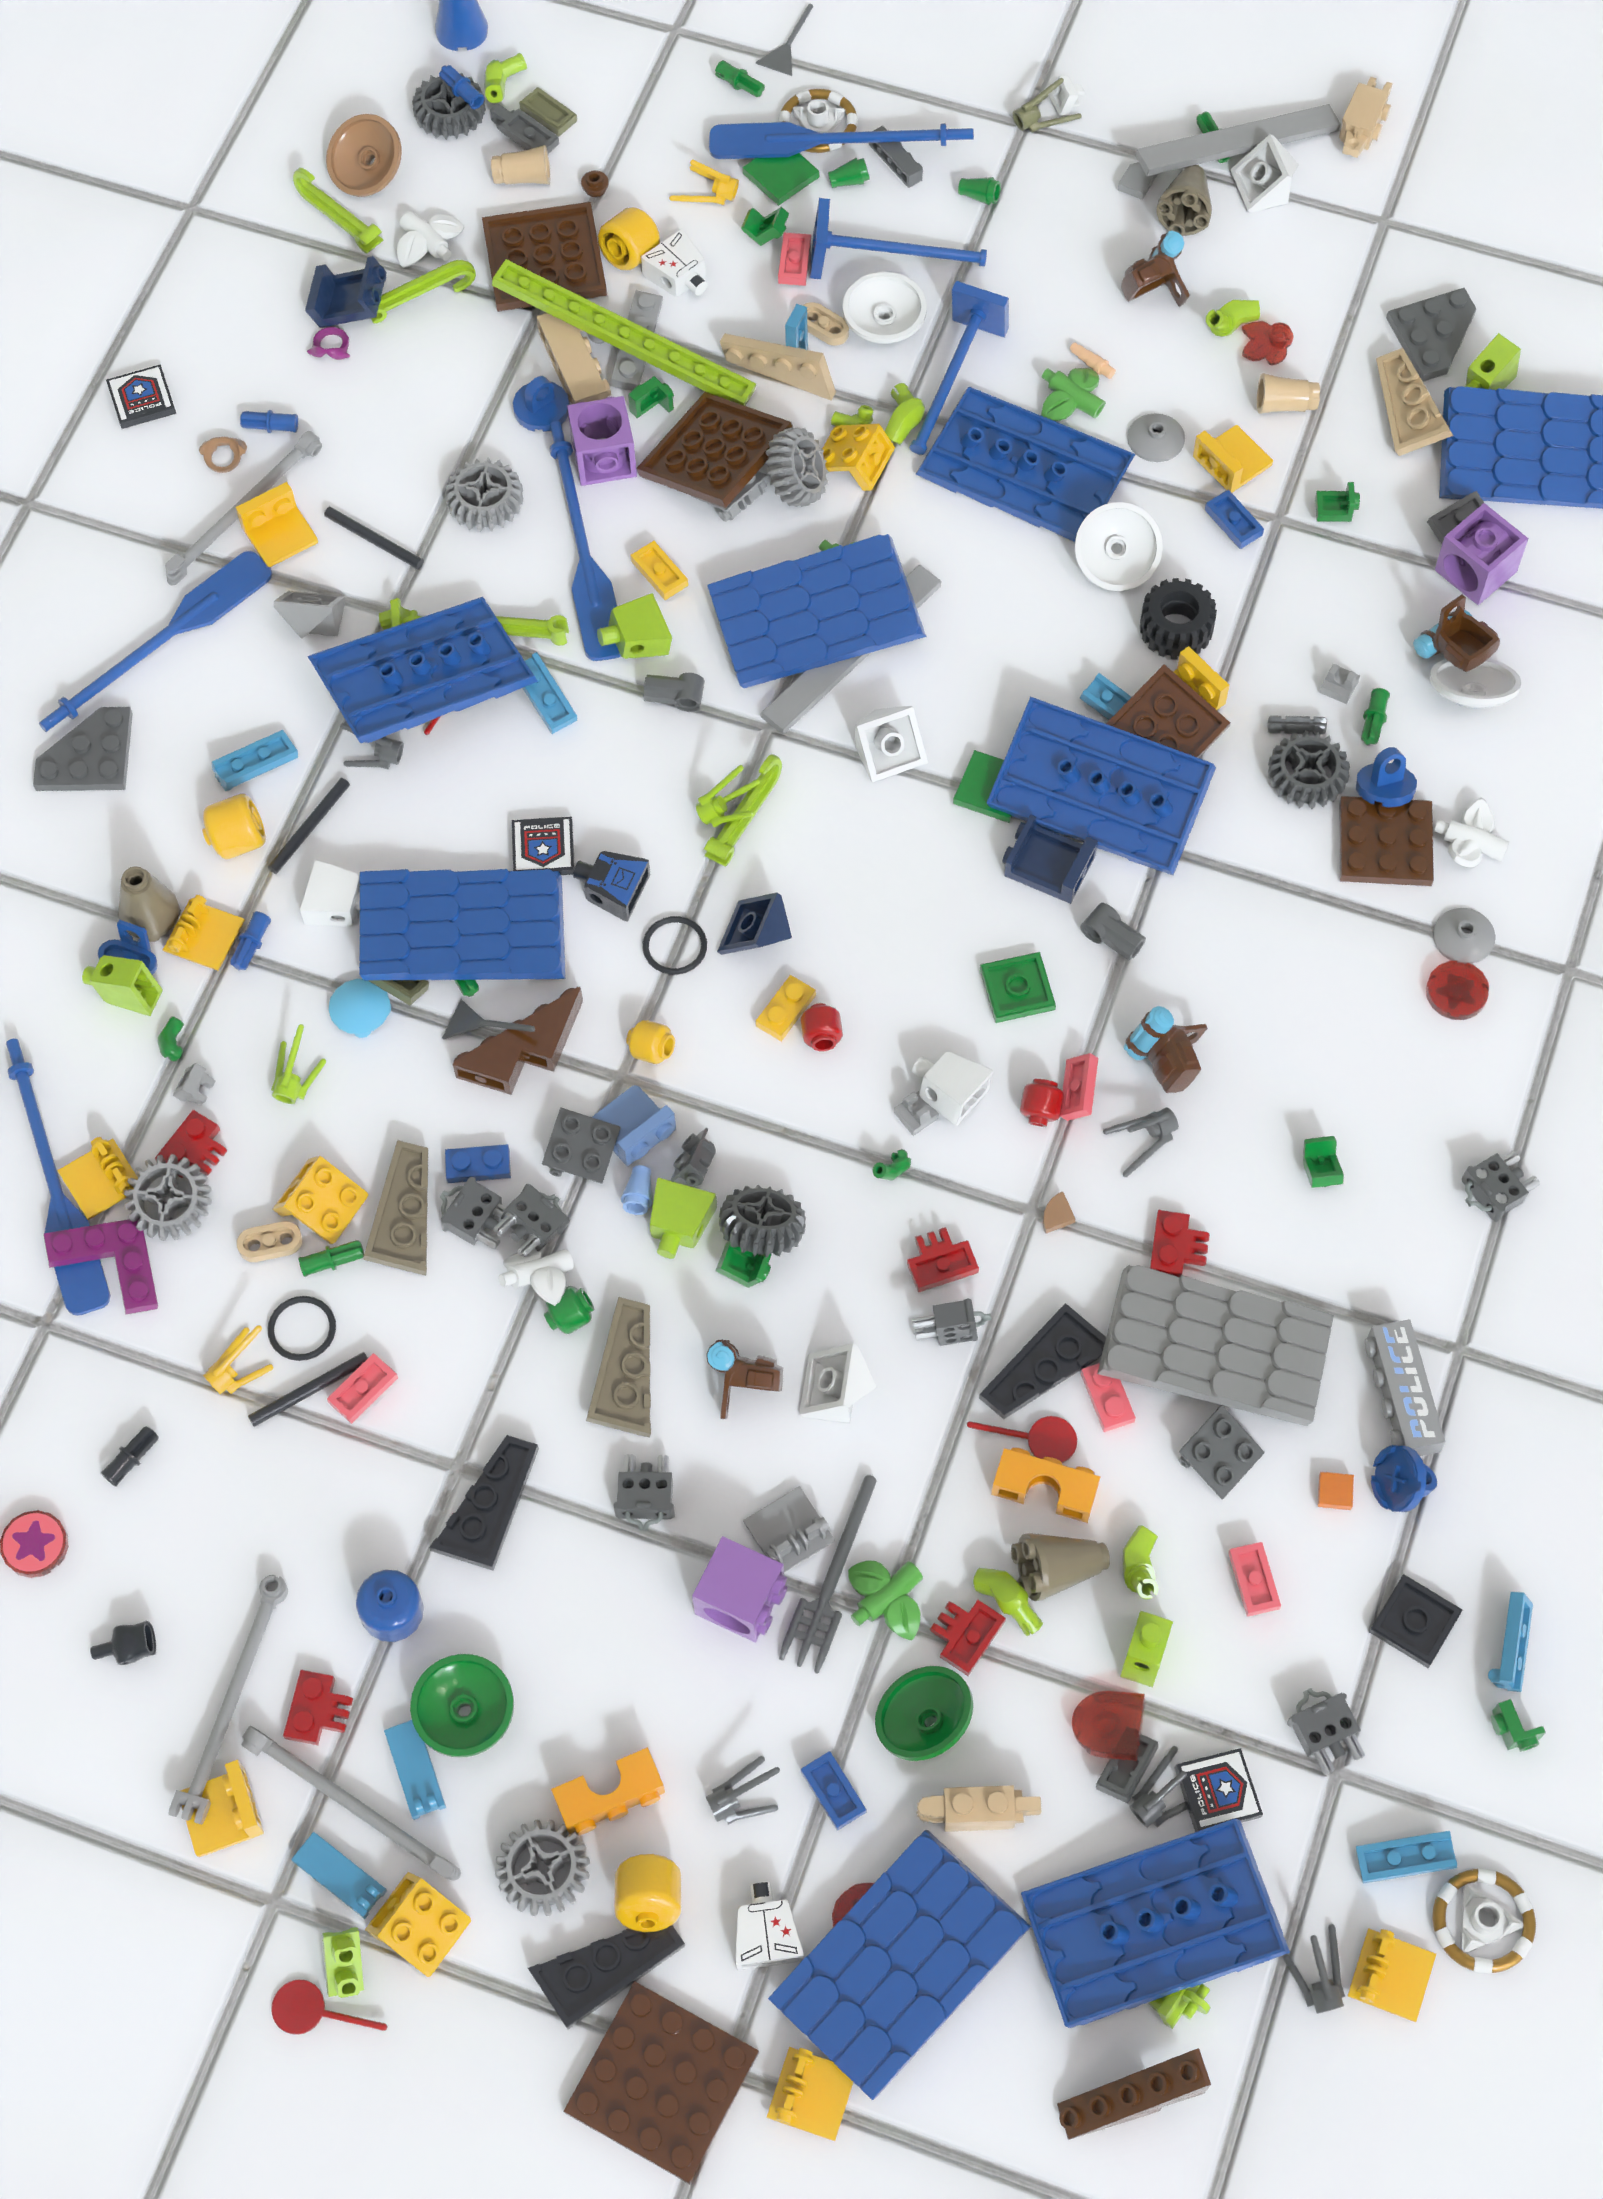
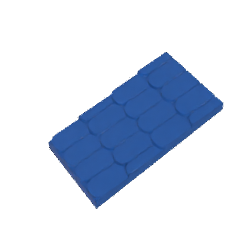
[1439,386,1603,509]
[916,387,1135,542]
[707,534,927,688]
[308,597,538,743]
[987,696,1216,876]
[359,869,566,980]
[1021,1818,1290,2028]
[768,1830,1032,2100]

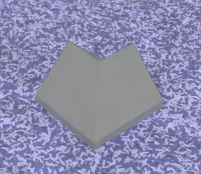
[274,591,345,639]

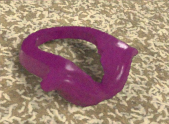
[307,327,350,360]

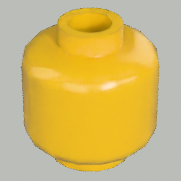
[626,1020,675,1064]

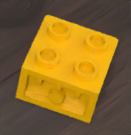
[822,424,895,491]
[1193,425,1273,493]
[235,482,318,567]
[1173,646,1229,710]
[272,1156,368,1244]
[180,1759,264,1857]
[365,1872,471,1977]

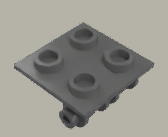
[542,1107,621,1184]
[1178,1405,1265,1499]

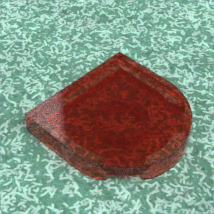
[1072,1691,1146,1761]

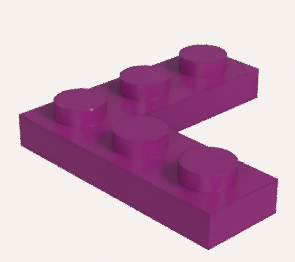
[44,1219,158,1315]

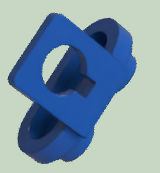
[98,920,158,975]

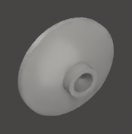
[1128,413,1185,462]
[1433,908,1496,964]

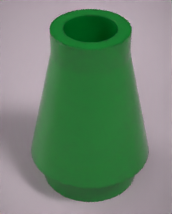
[828,158,870,189]
[958,177,1001,205]

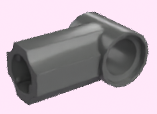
[643,673,705,712]
[1080,903,1146,960]

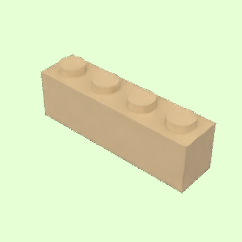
[536,313,611,405]

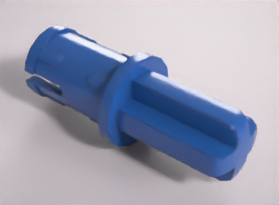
[439,65,485,110]
[240,410,298,433]
[230,911,271,970]

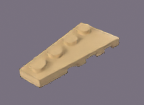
[720,333,836,401]
[1376,348,1453,456]

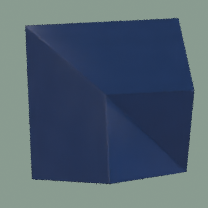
[717,892,792,955]

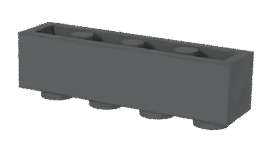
[869,125,923,188]

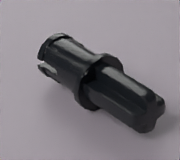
[100,1426,159,1487]

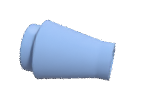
[621,1165,652,1215]

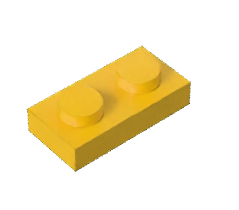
[630,541,689,600]
[755,975,816,1042]

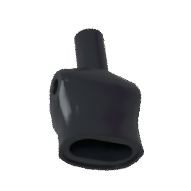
[90,1620,156,1665]

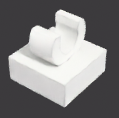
[1049,76,1085,116]

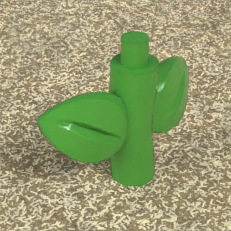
[1041,368,1106,422]
[848,1560,923,1641]

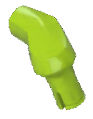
[484,53,527,103]
[1206,300,1260,337]
[885,383,925,445]
[1123,1525,1159,1600]
[973,1568,1043,1636]

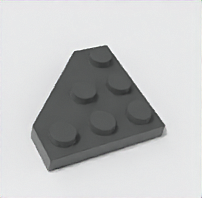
[1386,287,1476,382]
[33,707,133,791]

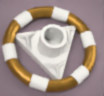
[779,89,858,153]
[1433,1868,1536,1974]

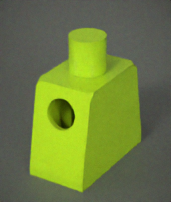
[1465,333,1521,390]
[597,593,672,659]
[82,955,163,1016]
[650,1178,717,1259]
[1120,1611,1173,1688]

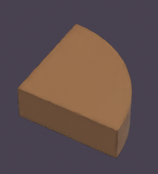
[1043,1191,1076,1234]

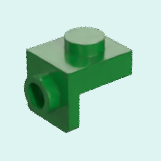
[741,207,789,246]
[628,376,674,418]
[1315,482,1360,522]
[1303,1136,1344,1188]
[715,1241,772,1288]
[1491,1699,1546,1752]

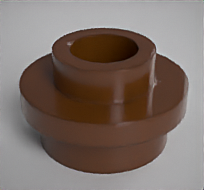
[581,170,609,197]

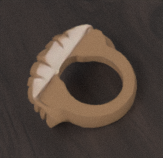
[199,437,247,473]

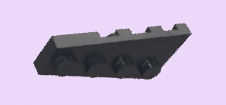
[979,1303,1106,1419]
[429,1435,539,1571]
[528,1925,685,2030]

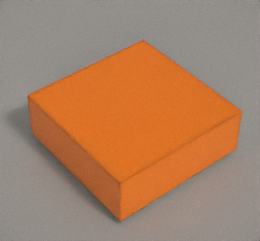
[1318,1472,1354,1510]

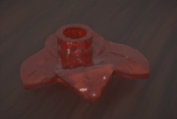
[1241,321,1294,366]

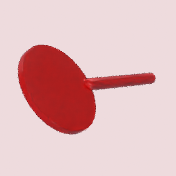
[967,1416,1077,1463]
[272,1980,388,2035]

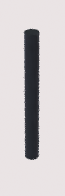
[324,506,424,569]
[267,778,350,874]
[248,1352,368,1427]

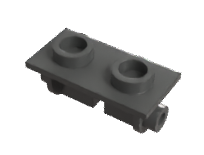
[671,1128,716,1187]

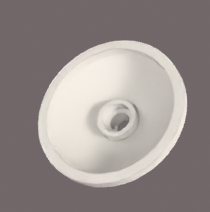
[843,272,927,343]
[1075,502,1163,591]
[1430,659,1521,708]

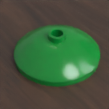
[410,1654,514,1758]
[875,1666,973,1761]

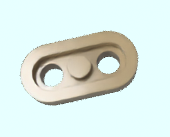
[803,302,849,346]
[237,1221,303,1262]

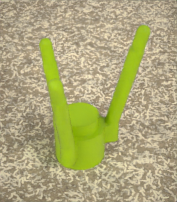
[696,765,760,827]
[271,1024,326,1104]

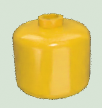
[598,207,660,270]
[202,793,266,859]
[614,1854,681,1932]

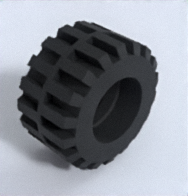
[1140,578,1217,660]

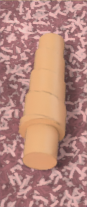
[1070,342,1116,379]

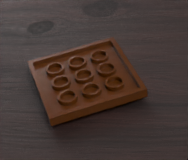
[482,202,607,312]
[636,392,793,508]
[563,1981,759,2185]

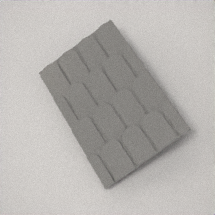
[1097,1265,1334,1426]

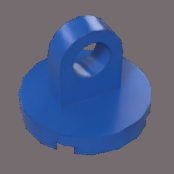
[513,376,569,432]
[1355,747,1417,807]
[1371,1445,1437,1512]

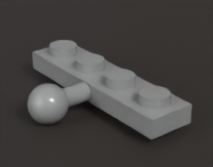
[587,290,663,391]

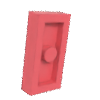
[778,232,811,286]
[1060,1053,1098,1121]
[327,1353,398,1424]
[1081,1363,1136,1432]
[1228,1542,1281,1617]

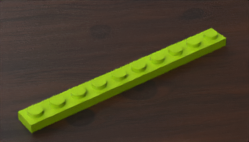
[492,259,756,406]

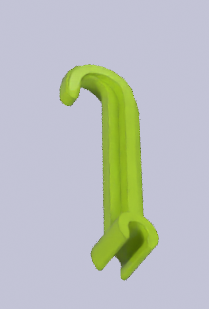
[293,167,384,253]
[371,260,476,323]
[496,615,569,646]
[704,754,782,867]

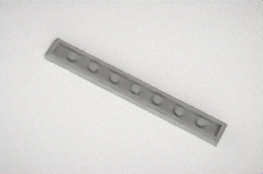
[1135,104,1341,176]
[761,564,941,735]

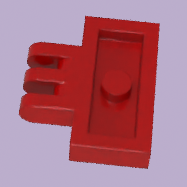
[155,1110,227,1178]
[1150,1210,1210,1277]
[907,1227,979,1293]
[930,1600,1006,1676]
[283,1670,353,1746]

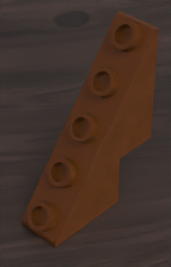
[453,987,583,1095]
[1057,2048,1211,2140]

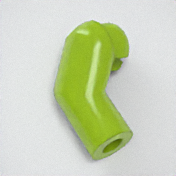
[831,405,873,426]

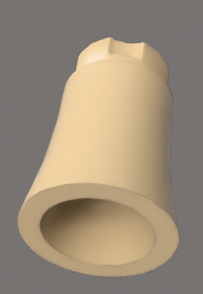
[491,145,550,185]
[1257,373,1320,414]

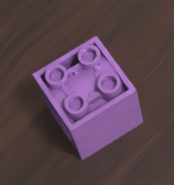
[567,396,637,486]
[1435,503,1529,605]
[692,1536,788,1643]

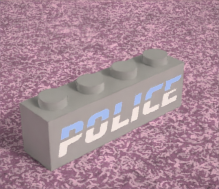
[1365,1319,1445,1456]

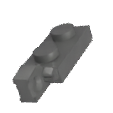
[490,103,559,154]

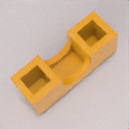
[991,1448,1101,1523]
[551,1747,665,1835]

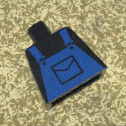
[573,851,651,922]

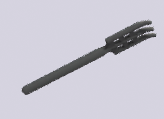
[779,1475,877,1674]

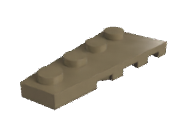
[364,1140,428,1276]
[586,1297,651,1438]

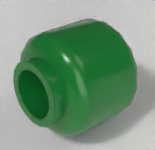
[544,1286,595,1334]

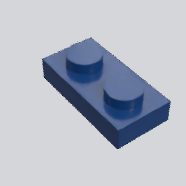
[1205,489,1264,549]
[445,1144,511,1183]
[800,1751,867,1831]

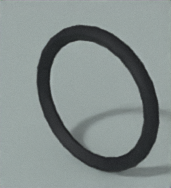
[643,916,707,975]
[268,1296,336,1361]

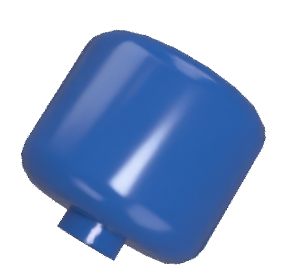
[356,1570,424,1642]

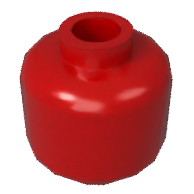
[800,1003,843,1052]
[1020,1079,1064,1127]

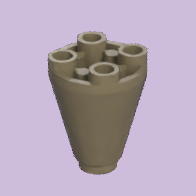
[1156,165,1212,236]
[118,866,181,942]
[1011,1533,1110,1601]

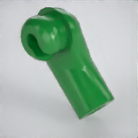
[157,1016,184,1061]
[872,1149,911,1181]

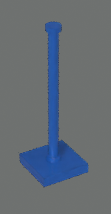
[810,198,987,279]
[909,281,1009,455]

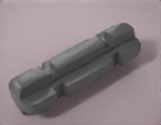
[1267,716,1327,734]

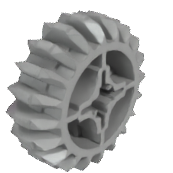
[765,427,829,507]
[445,458,523,532]
[124,1154,212,1241]
[495,1820,590,1916]

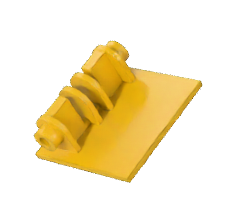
[163,895,245,971]
[57,1137,138,1220]
[1347,1928,1436,2022]
[766,2047,853,2141]

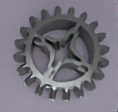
[412,73,486,140]
[1267,730,1350,810]
[719,1185,806,1258]

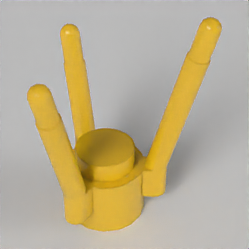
[669,160,739,205]
[203,1325,273,1395]

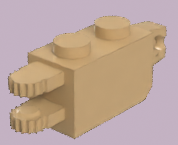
[1339,77,1393,158]
[916,1785,1042,1832]

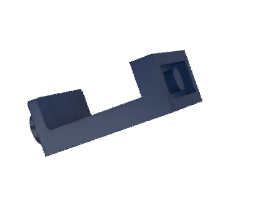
[305,256,387,328]
[1002,814,1098,904]

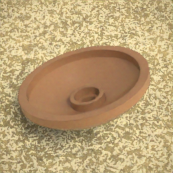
[326,114,402,197]

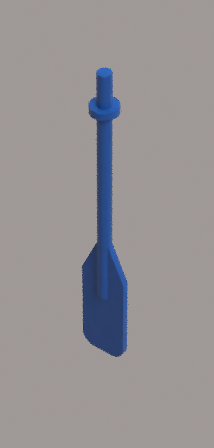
[709,122,974,159]
[550,421,621,661]
[39,551,272,732]
[6,1039,111,1316]

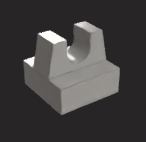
[1319,664,1360,704]
[173,1063,216,1105]
[894,1091,939,1136]

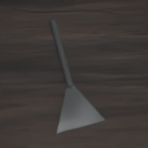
[756,3,813,76]
[442,999,535,1040]

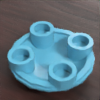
[328,979,391,1038]

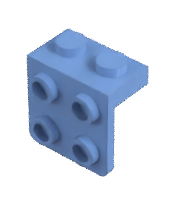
[592,1085,676,1167]

